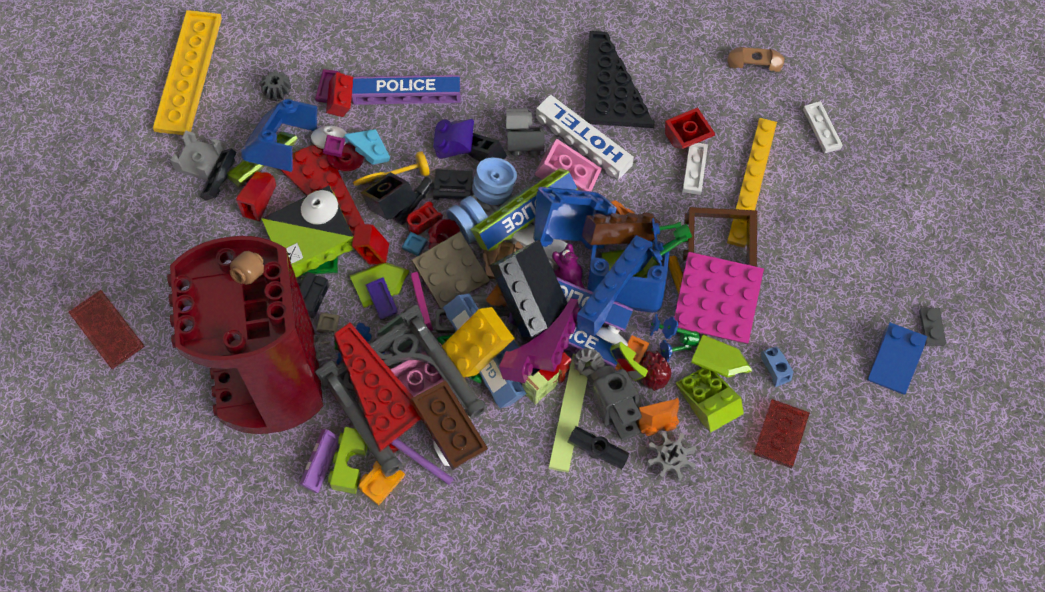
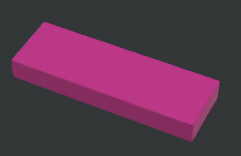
[411,272,433,330]

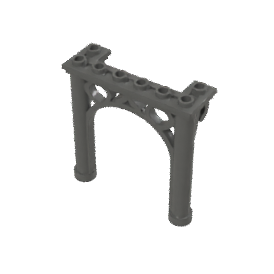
[315,304,487,477]

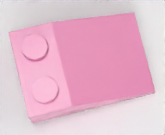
[534,139,602,191]

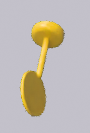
[353,151,430,186]

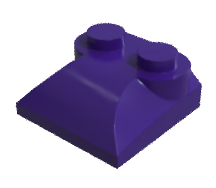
[433,119,474,159]

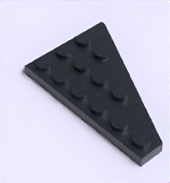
[584,31,655,128]

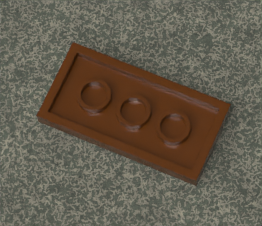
[410,380,488,470]

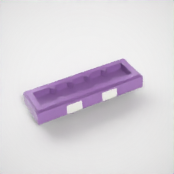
[299,429,339,493]

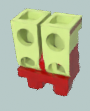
[522,352,571,405]

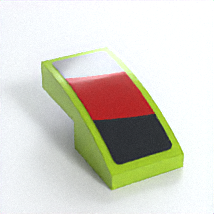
[610,342,648,381]

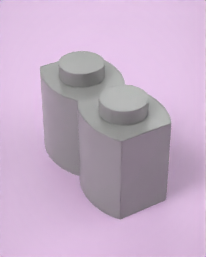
[506,108,532,130]

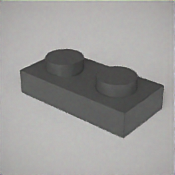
[919,308,946,346]

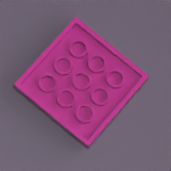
[674,252,764,344]

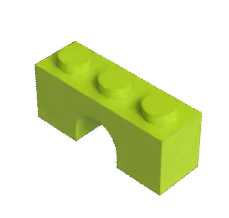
[328,427,368,494]

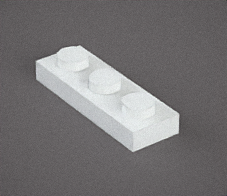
[803,101,843,154]
[682,143,708,195]

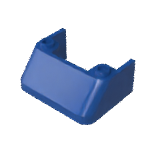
[241,99,317,172]
[587,245,669,313]

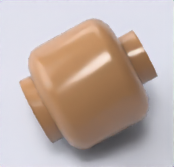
[230,251,264,285]

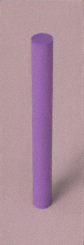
[391,438,454,485]

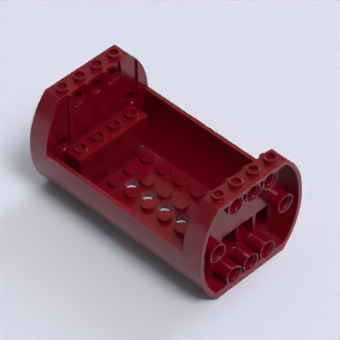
[167,236,324,434]

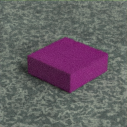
[323,135,345,157]

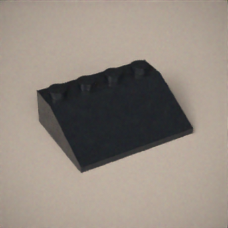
[489,240,568,337]

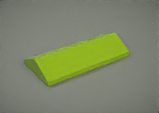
[227,131,298,187]

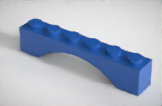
[577,235,653,336]

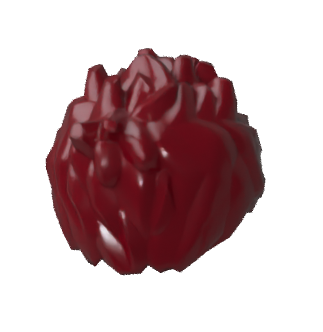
[428,219,461,250]
[640,350,672,391]

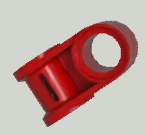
[407,201,443,235]

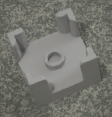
[171,131,223,181]

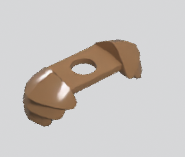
[727,47,785,72]

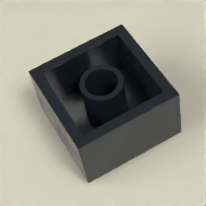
[361,172,417,220]

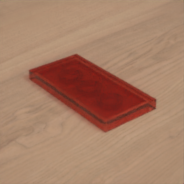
[69,290,145,369]

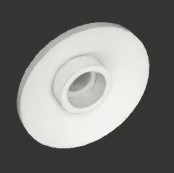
[311,126,347,149]
[301,190,338,225]
[596,325,628,346]

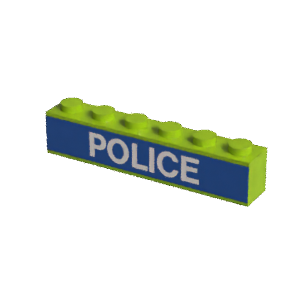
[471,168,578,251]

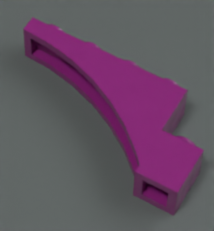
[499,298,581,383]

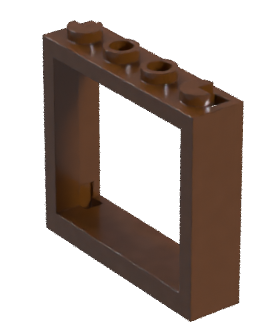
[682,207,757,273]

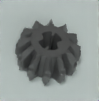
[260,69,291,101]

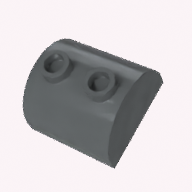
[507,127,544,156]

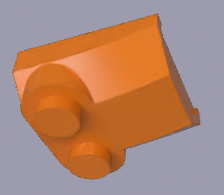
[636,398,679,436]

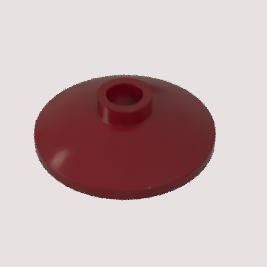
[327,144,364,171]

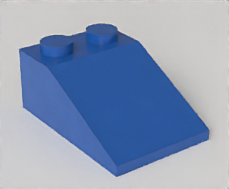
[867,322,927,395]

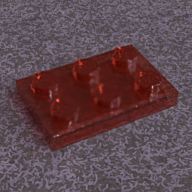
[753,399,810,468]

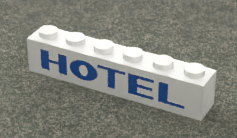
[536,95,634,180]

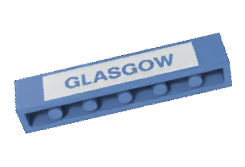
[443,294,527,408]

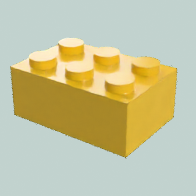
[442,307,515,378]

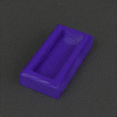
[365,277,398,320]

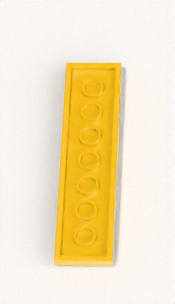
[153,10,222,135]

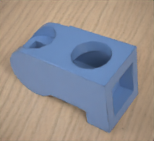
[761,346,794,387]

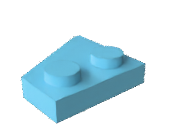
[343,129,390,165]

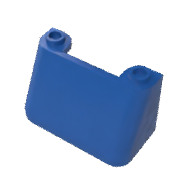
[534,187,617,250]

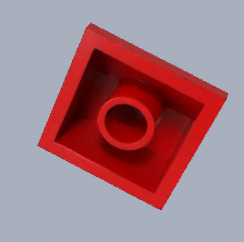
[665,107,715,149]

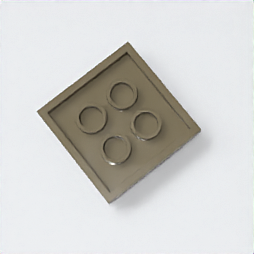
[411,232,490,309]

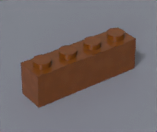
[582,212,660,245]

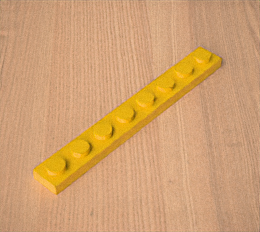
[727,118,777,248]

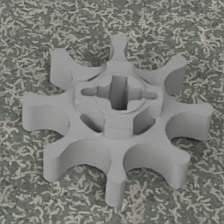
[647,432,696,481]

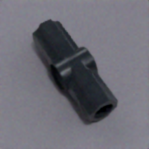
[567,426,630,470]

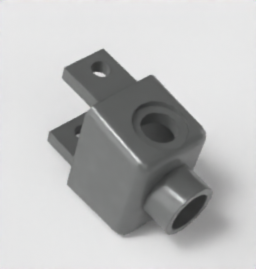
[592,366,642,441]

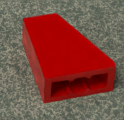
[236,171,277,222]

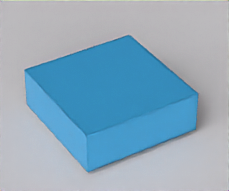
[402,232,428,256]

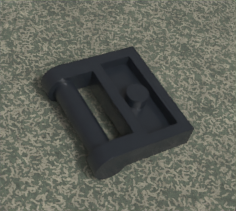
[433,169,472,200]

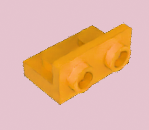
[359,461,405,506]

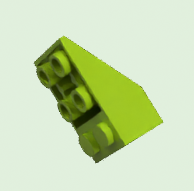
[675,368,744,433]

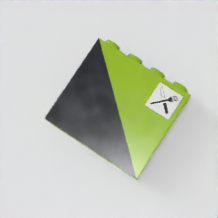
[261,185,354,278]

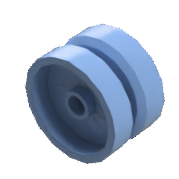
[472,157,517,205]
[446,196,487,245]

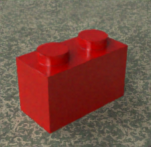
[326,72,353,117]
[352,224,390,265]

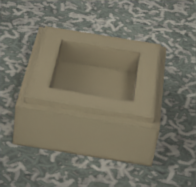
[316,312,340,335]

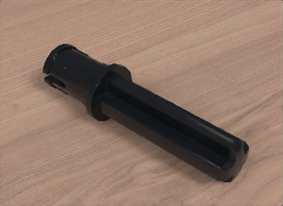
[395,177,434,225]

